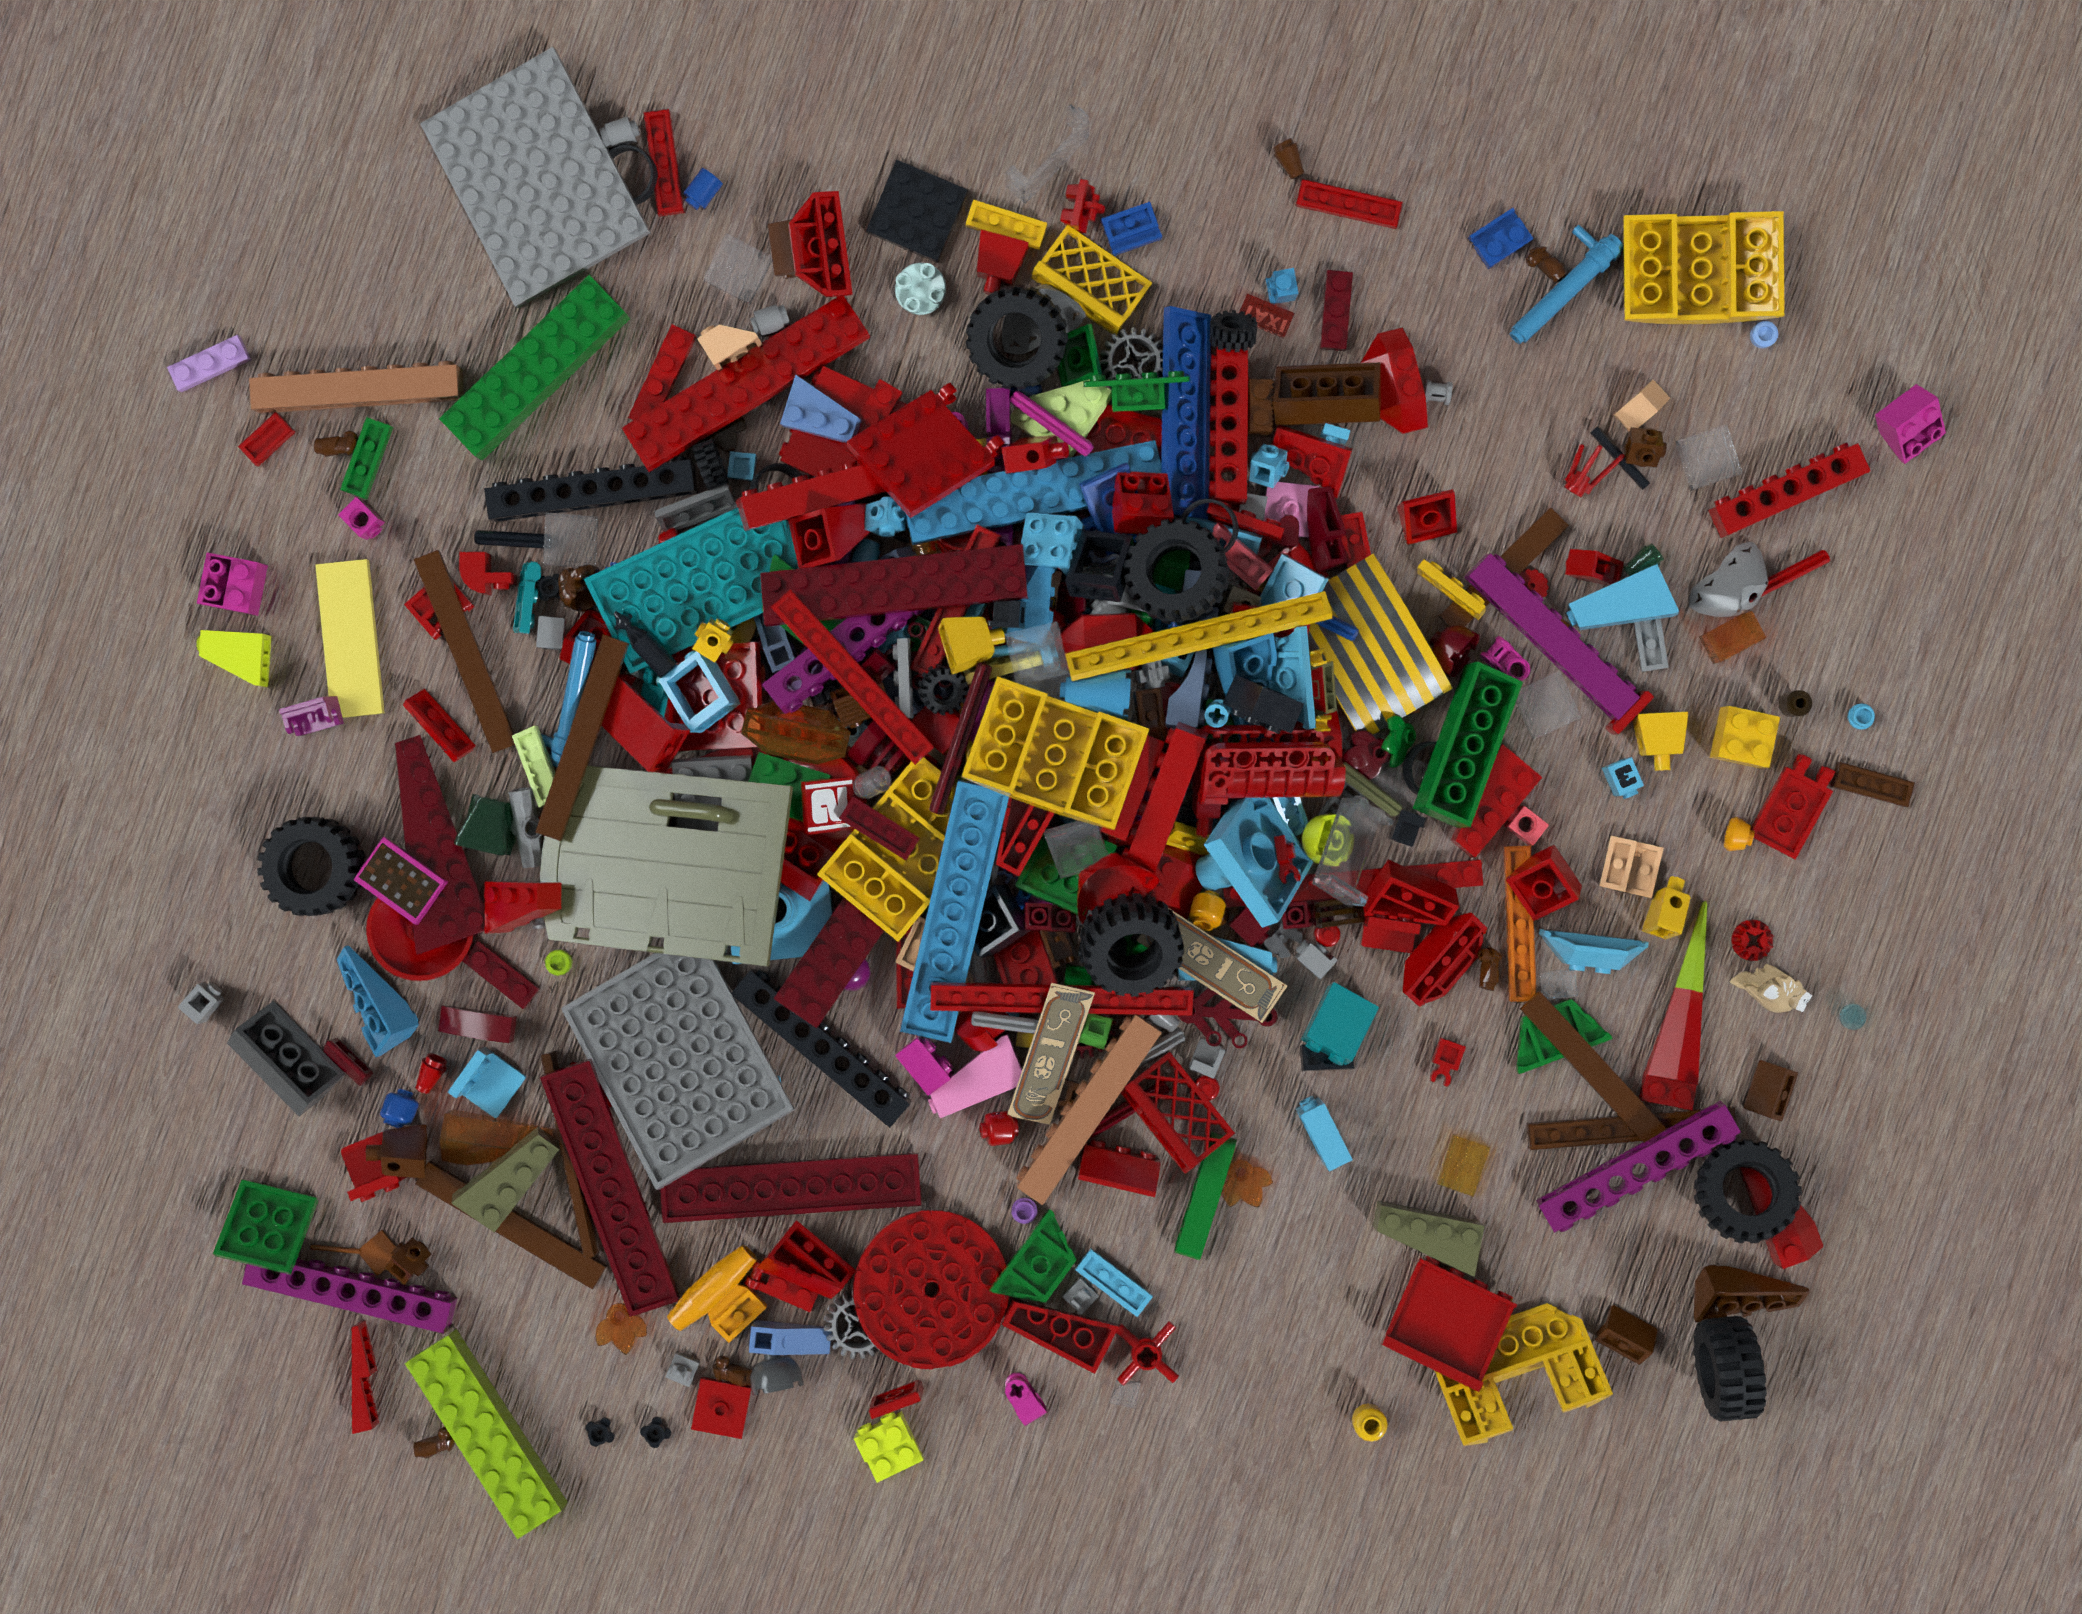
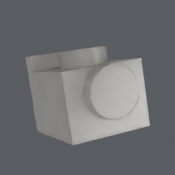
[1295,939,1338,980]
[178,982,224,1024]

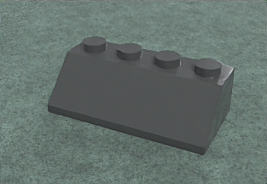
[227,1001,345,1117]

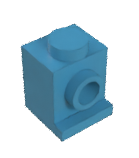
[1265,268,1299,305]

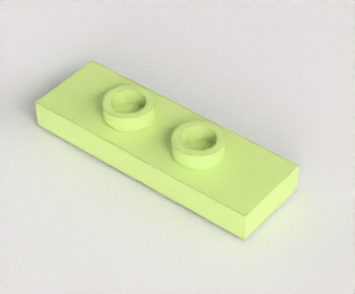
[512,725,556,808]

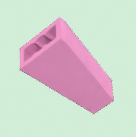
[928,1032,1022,1118]

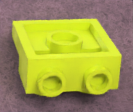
[854,1411,924,1483]

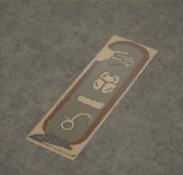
[1137,908,1287,1023]
[1007,983,1095,1125]

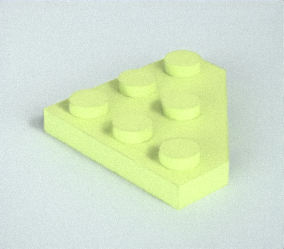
[1011,380,1112,458]

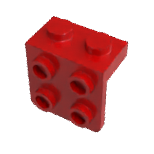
[341,1131,407,1202]

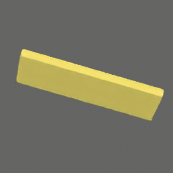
[315,559,385,718]

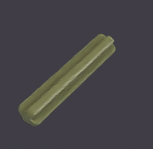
[1343,762,1403,817]

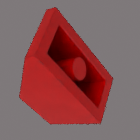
[1565,549,1624,586]

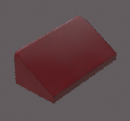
[324,1038,374,1086]

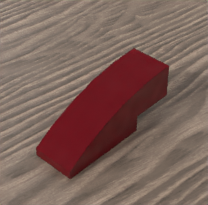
[1307,486,1349,572]
[438,1005,517,1043]

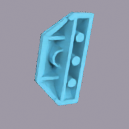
[1539,929,1649,974]

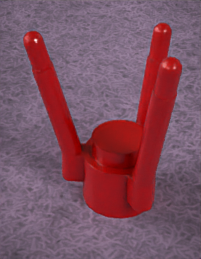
[1564,444,1625,498]

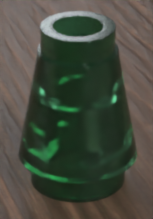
[1623,543,1664,576]

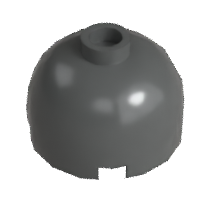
[750,1354,804,1396]

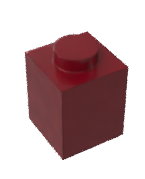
[1228,906,1270,947]

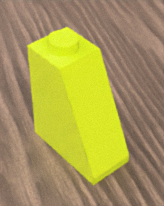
[196,630,271,687]

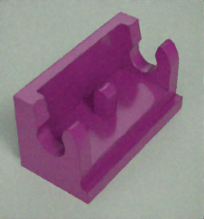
[279,696,344,736]

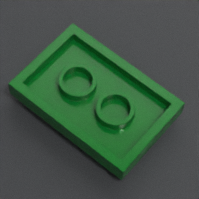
[748,752,833,822]

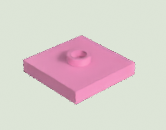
[1264,482,1319,538]

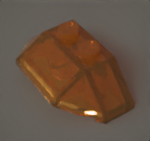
[741,701,851,765]

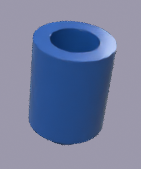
[684,168,723,210]

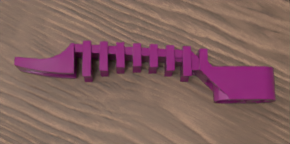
[986,388,1015,547]

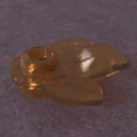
[1223,1159,1273,1207]
[596,1303,647,1355]

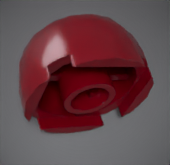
[1430,625,1479,678]

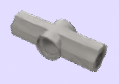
[508,787,543,868]

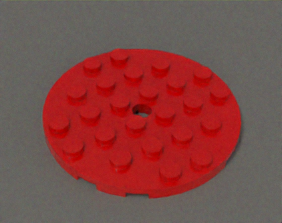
[853,1210,1009,1370]

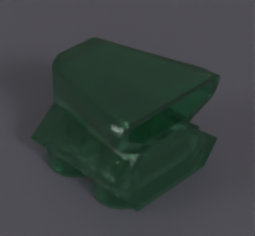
[454,794,516,856]

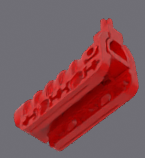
[1192,724,1346,838]

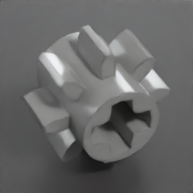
[1136,660,1170,689]

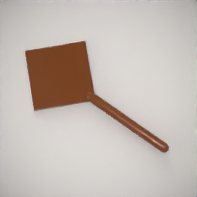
[310,1230,396,1276]

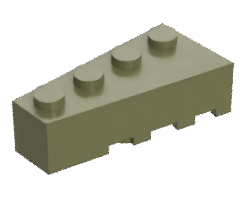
[451,1127,559,1232]
[1373,1201,1484,1277]

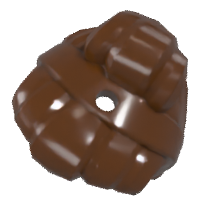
[558,564,600,612]

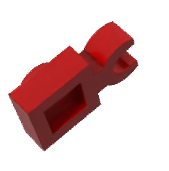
[1430,1037,1466,1087]

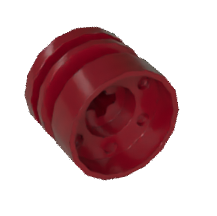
[847,720,908,783]

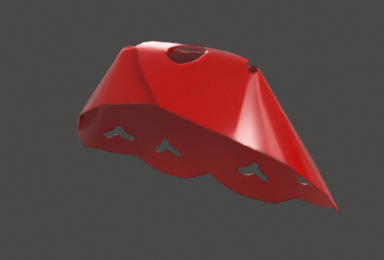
[1077,853,1160,924]

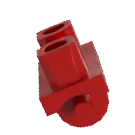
[1060,179,1105,234]

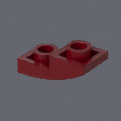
[1282,899,1334,929]
[1025,903,1076,933]

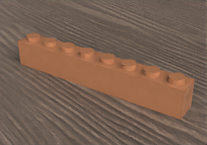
[249,361,464,414]
[1016,1015,1162,1205]

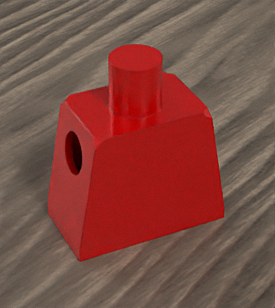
[977,229,1029,295]
[1001,435,1069,473]

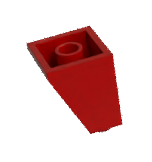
[788,503,870,569]

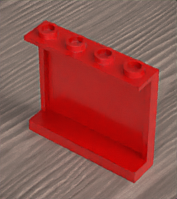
[779,366,907,502]
[1381,1256,1518,1392]

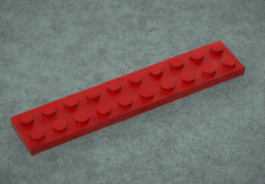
[622,296,870,472]

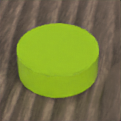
[545,949,573,976]

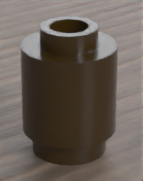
[1778,690,1812,717]

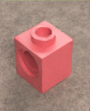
[1504,806,1549,846]

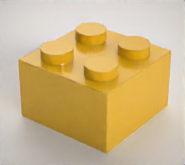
[1709,706,1780,769]

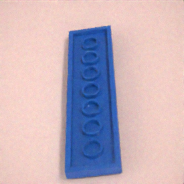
[1161,306,1211,520]

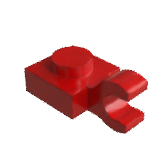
[1274,835,1301,884]

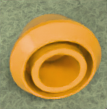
[1723,817,1755,851]

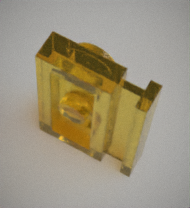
[1436,1134,1490,1197]

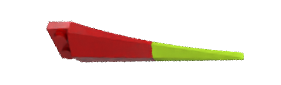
[1639,901,1707,1110]

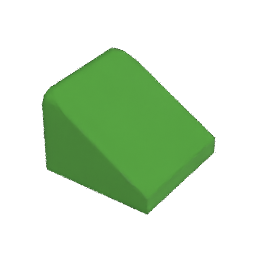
[1079,1014,1113,1049]

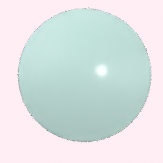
[895,263,946,315]

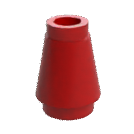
[415,1053,447,1094]

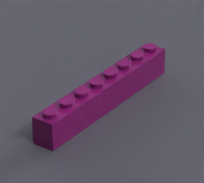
[1464,553,1640,720]

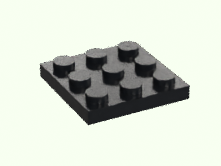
[866,159,968,263]

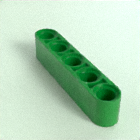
[1174,1132,1237,1260]

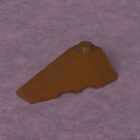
[1694,1265,1810,1322]

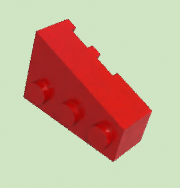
[996,797,1054,876]
[1362,859,1460,926]
[757,1220,856,1299]

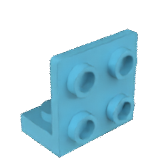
[1021,513,1085,576]
[448,1047,526,1118]

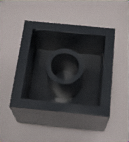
[1223,674,1304,734]
[974,885,1031,957]

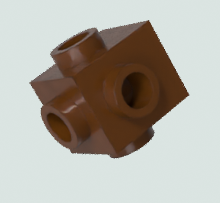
[1624,427,1667,468]
[385,1237,432,1285]

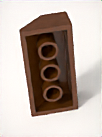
[1273,362,1381,425]

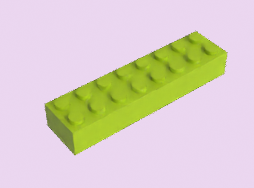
[405,1329,568,1539]

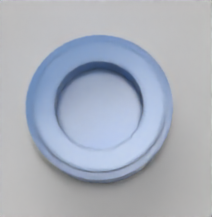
[1750,321,1778,348]

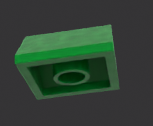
[1057,324,1102,387]

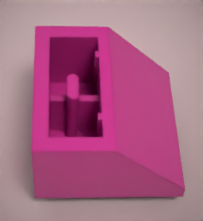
[1875,384,1946,464]
[197,552,268,616]
[895,1036,953,1095]

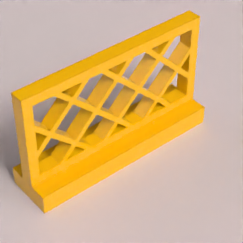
[1031,225,1152,335]

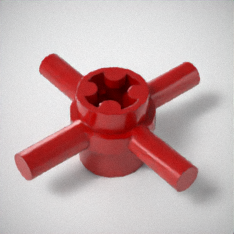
[1116,1321,1179,1386]

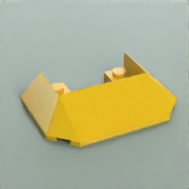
[1435,1303,1613,1446]

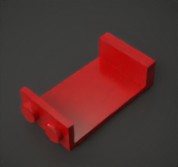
[601,674,690,772]

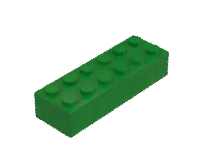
[1413,661,1523,828]

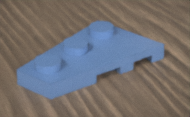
[780,375,862,443]

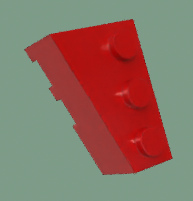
[484,881,562,934]

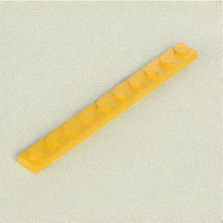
[1065,591,1332,681]

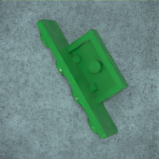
[1083,371,1190,412]

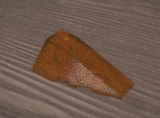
[440,1110,554,1166]

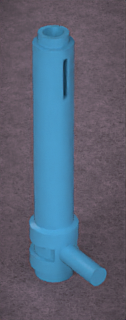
[1509,225,1623,344]
[541,631,596,767]

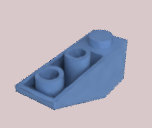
[749,1320,832,1355]

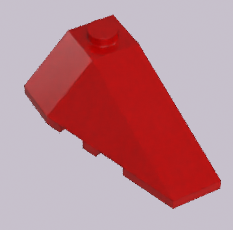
[1739,1167,1824,1269]

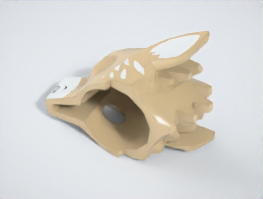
[1730,964,1812,1013]

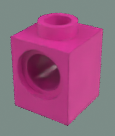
[338,497,385,540]

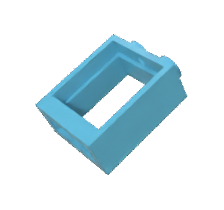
[659,650,741,733]
[1295,1096,1353,1172]

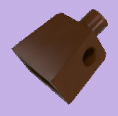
[366,1124,427,1179]

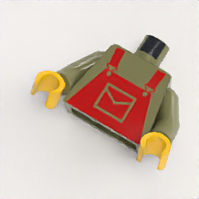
[1309,648,1337,731]

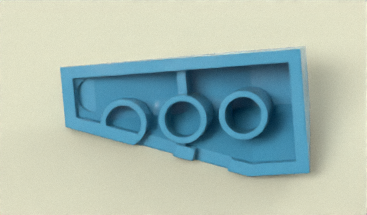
[992,565,1056,647]
[1213,633,1277,743]
[336,946,419,1057]

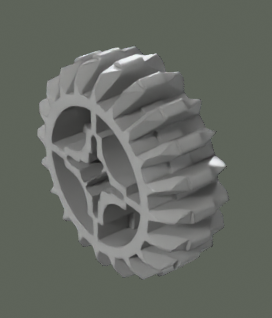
[1099,327,1163,380]
[824,1290,879,1359]

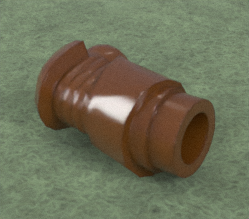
[1526,246,1568,283]
[314,431,358,457]
[1478,947,1502,991]
[713,1356,752,1387]
[413,1427,455,1459]

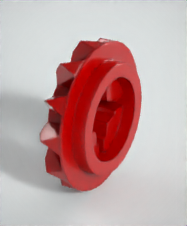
[1731,920,1774,961]

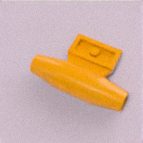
[667,1244,767,1343]

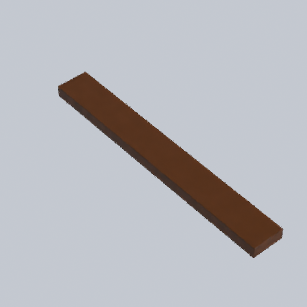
[413,550,515,753]
[535,634,629,841]
[1520,991,1668,1160]
[540,1051,599,1259]
[1526,1106,1736,1150]
[415,1161,607,1290]

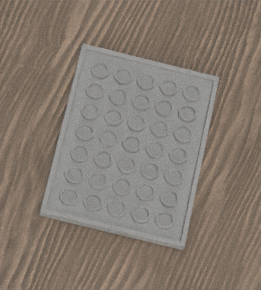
[420,47,651,308]
[561,953,795,1190]

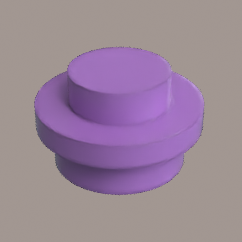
[1012,1197,1037,1224]

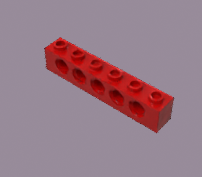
[1209,346,1248,506]
[1708,442,1871,538]

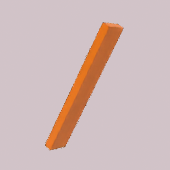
[1503,846,1536,1002]

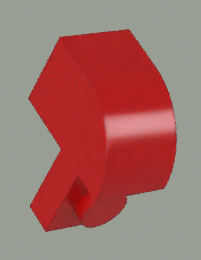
[459,552,517,596]
[954,1011,1010,1051]

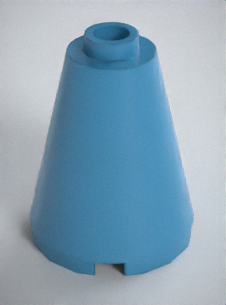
[1060,667,1131,721]

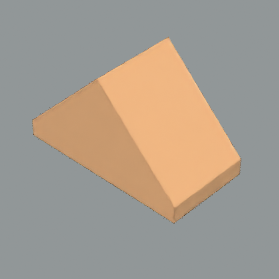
[1614,380,1670,431]

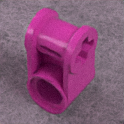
[1480,636,1530,681]
[1005,1372,1048,1426]

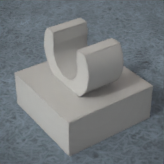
[1062,1277,1099,1315]
[666,1351,701,1387]

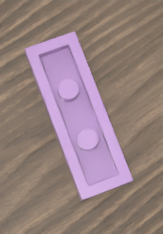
[167,335,251,392]

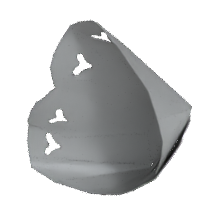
[1002,284,1085,354]
[1689,542,1768,617]

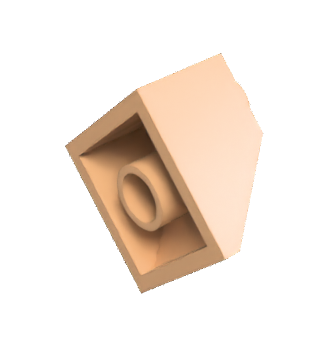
[697,324,763,371]

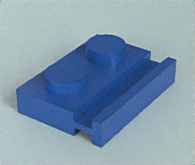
[1101,202,1162,256]
[1468,208,1533,269]

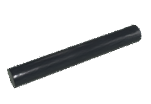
[1590,426,1650,490]

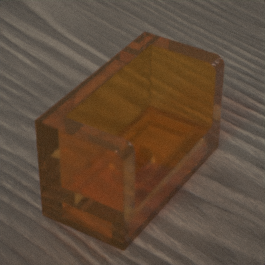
[1699,610,1766,664]

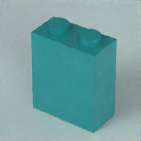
[1300,982,1379,1065]

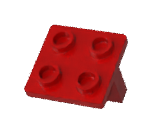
[1361,914,1421,953]

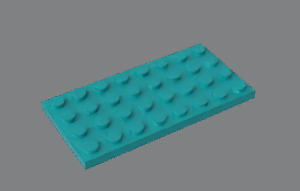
[584,507,799,674]

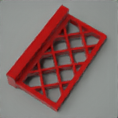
[1121,1052,1235,1174]

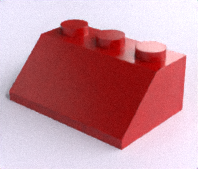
[781,818,839,901]
[1077,1139,1161,1197]

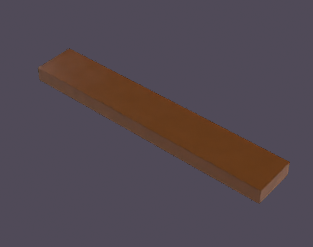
[1438,508,1569,627]

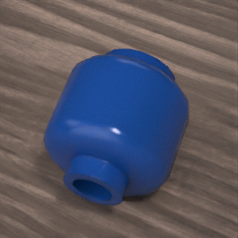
[380,1089,419,1128]

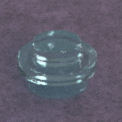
[1839,1004,1866,1030]

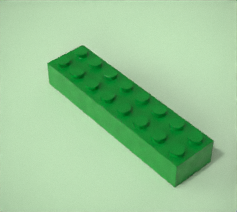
[439,275,631,461]

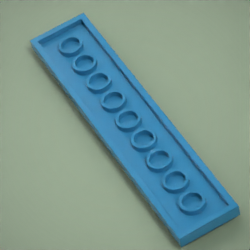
[905,440,1161,545]
[900,779,1009,1043]

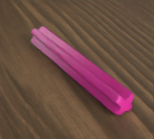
[1010,391,1094,456]

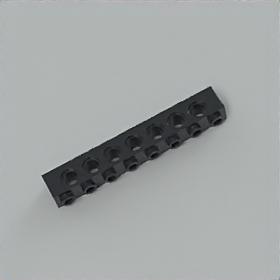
[484,456,698,522]
[731,969,911,1128]

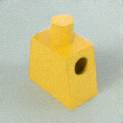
[938,617,1005,674]
[1632,712,1688,771]
[1642,876,1691,940]

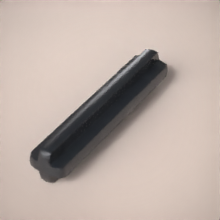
[474,530,552,549]

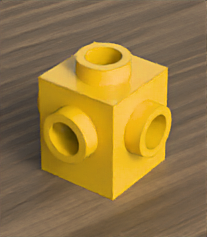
[692,618,734,663]

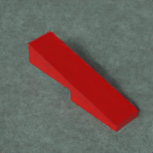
[352,1320,380,1434]

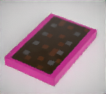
[354,837,448,925]

